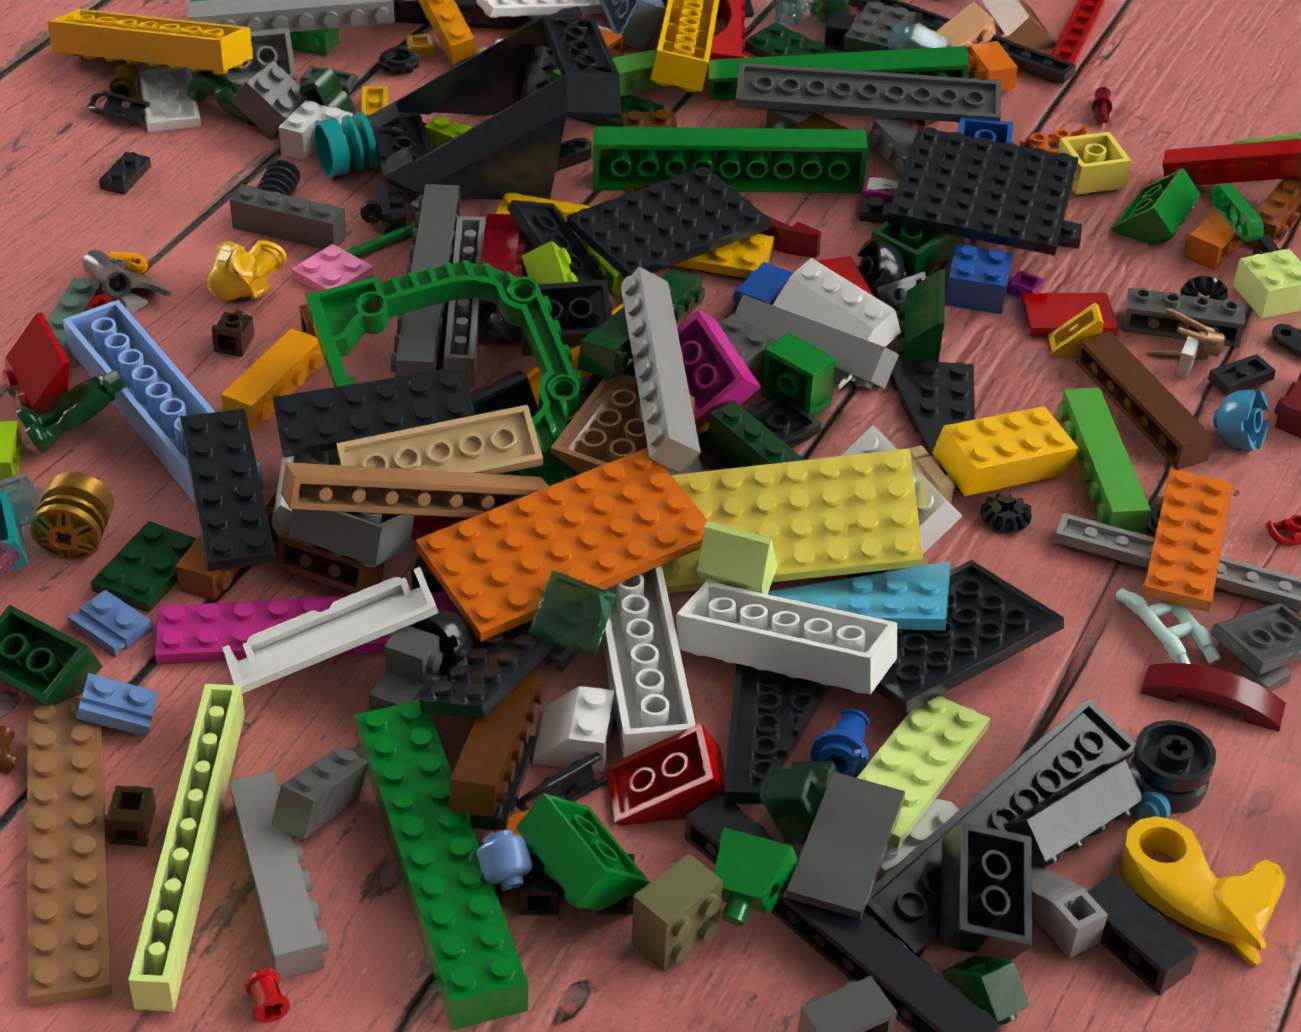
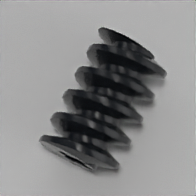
[257,160,301,196]

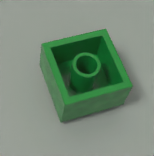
[761,332,836,418]

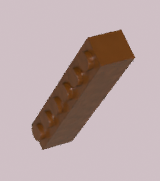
[1076,331,1214,470]
[449,669,545,818]

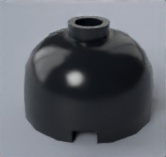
[856,239,906,295]
[410,610,476,677]

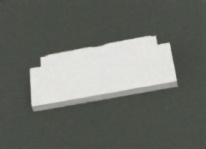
[222,567,439,694]

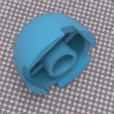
[1213,390,1268,451]

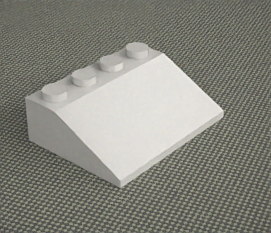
[773,258,901,390]

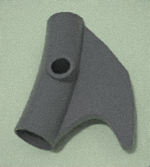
[83,250,172,297]

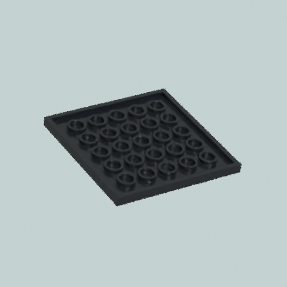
[887,127,1079,256]

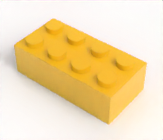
[932,406,1078,496]

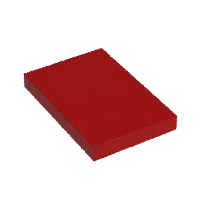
[1021,293,1118,337]

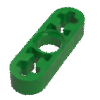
[1212,183,1264,242]

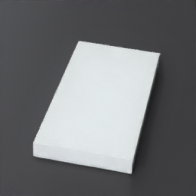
[138,66,201,132]

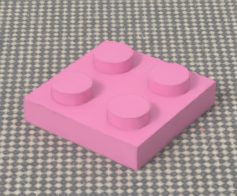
[291,244,374,292]

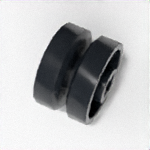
[1129,720,1216,814]

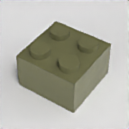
[632,853,723,972]

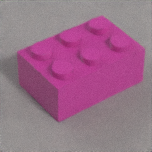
[677,310,761,424]

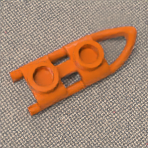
[1019,125,1089,153]

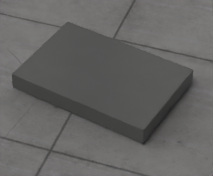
[1210,602,1301,675]

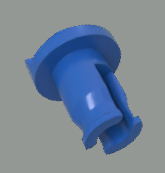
[810,708,870,779]

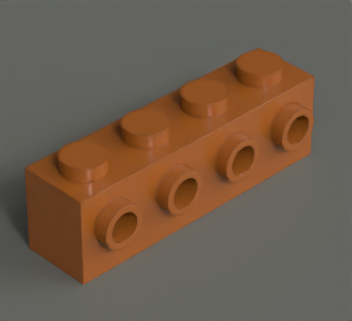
[1244,178,1301,248]

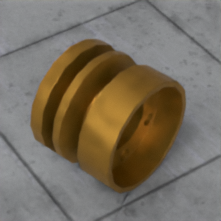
[30,472,115,560]

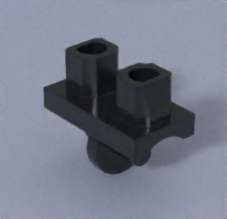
[360,185,406,235]

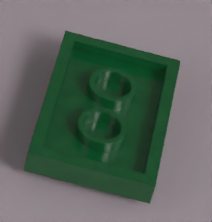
[91,521,197,613]

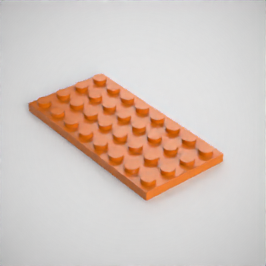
[416,447,708,642]

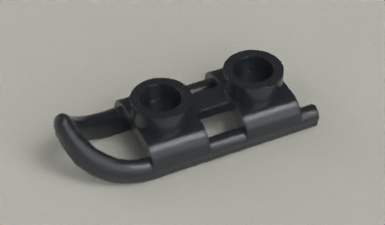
[87,91,150,125]
[516,752,608,812]

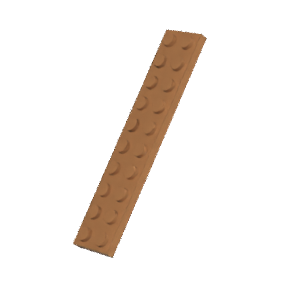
[27,698,112,1007]

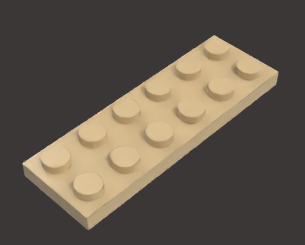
[336,405,543,474]

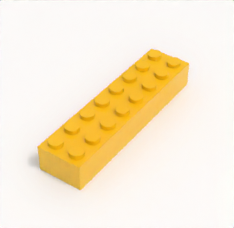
[651,0,719,92]
[48,9,253,74]

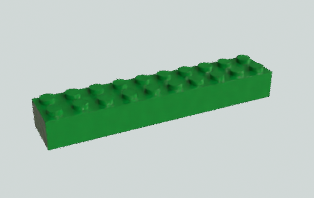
[593,126,868,193]
[355,700,528,1031]

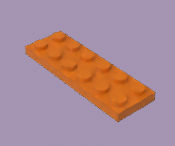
[1142,469,1234,612]

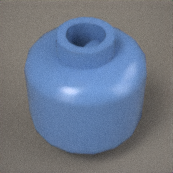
[477,830,532,891]

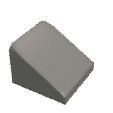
[104,290,148,315]

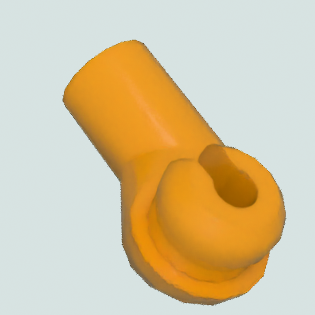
[110,251,148,274]

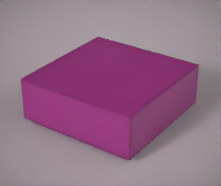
[1006,271,1045,298]

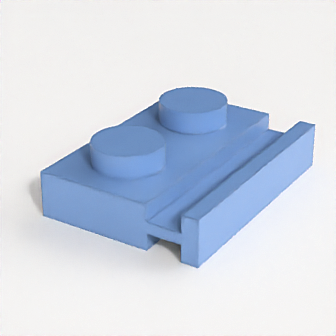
[67,590,153,657]
[76,673,158,737]

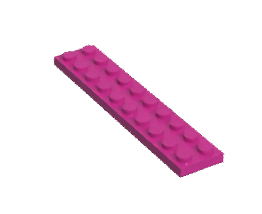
[155,592,480,664]

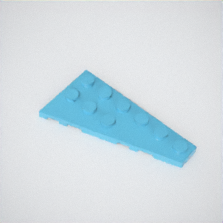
[768,561,950,630]

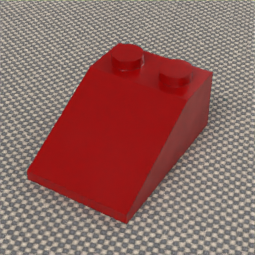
[2,312,69,414]
[605,723,726,826]

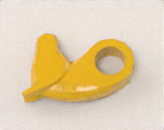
[1119,816,1286,967]

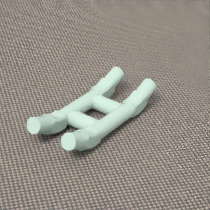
[1116,586,1222,665]

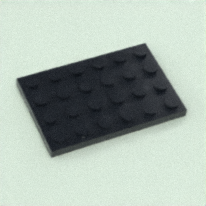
[567,166,771,279]
[874,560,1064,713]

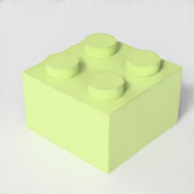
[1233,249,1301,319]

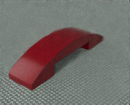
[745,198,822,257]
[1141,663,1286,732]

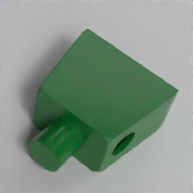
[714,827,798,926]

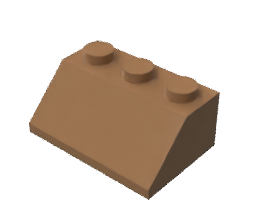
[982,0,1057,49]

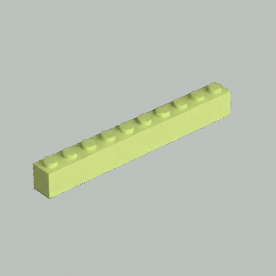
[128,684,245,1012]

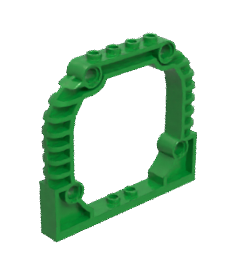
[305,260,583,474]

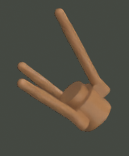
[1147,308,1225,360]

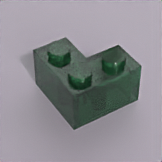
[760,761,839,843]

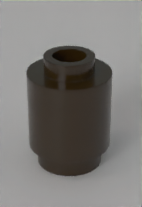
[110,64,139,98]

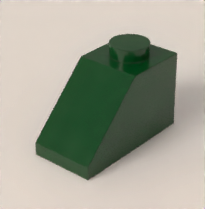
[942,955,1030,1025]

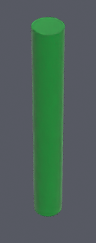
[346,222,415,258]

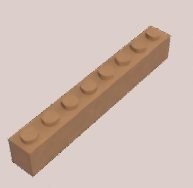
[281,462,549,518]

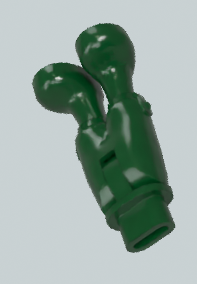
[187,70,256,126]
[15,369,126,454]

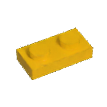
[361,86,389,117]

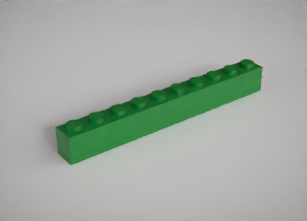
[708,46,968,100]

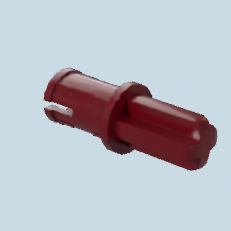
[1092,87,1113,126]

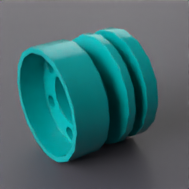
[314,112,377,178]

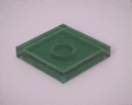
[528,570,617,658]

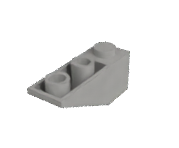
[1032,864,1108,959]

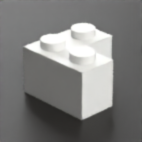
[279,101,352,161]

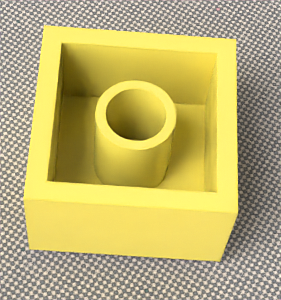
[1057,132,1131,195]

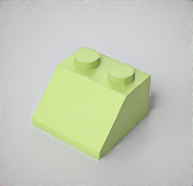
[697,521,777,594]

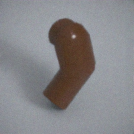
[0,726,19,772]

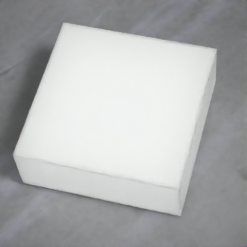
[1176,336,1199,379]

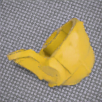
[207,240,286,302]

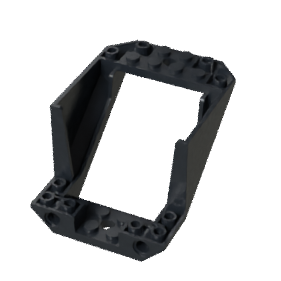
[367,16,621,200]

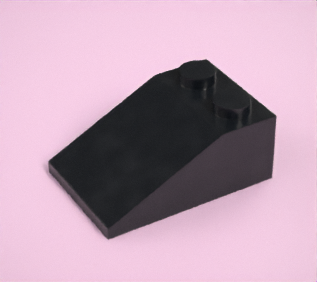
[519,280,612,356]

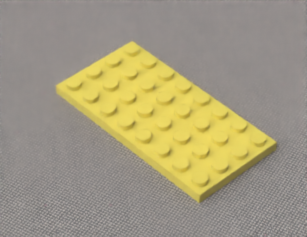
[662,448,924,593]

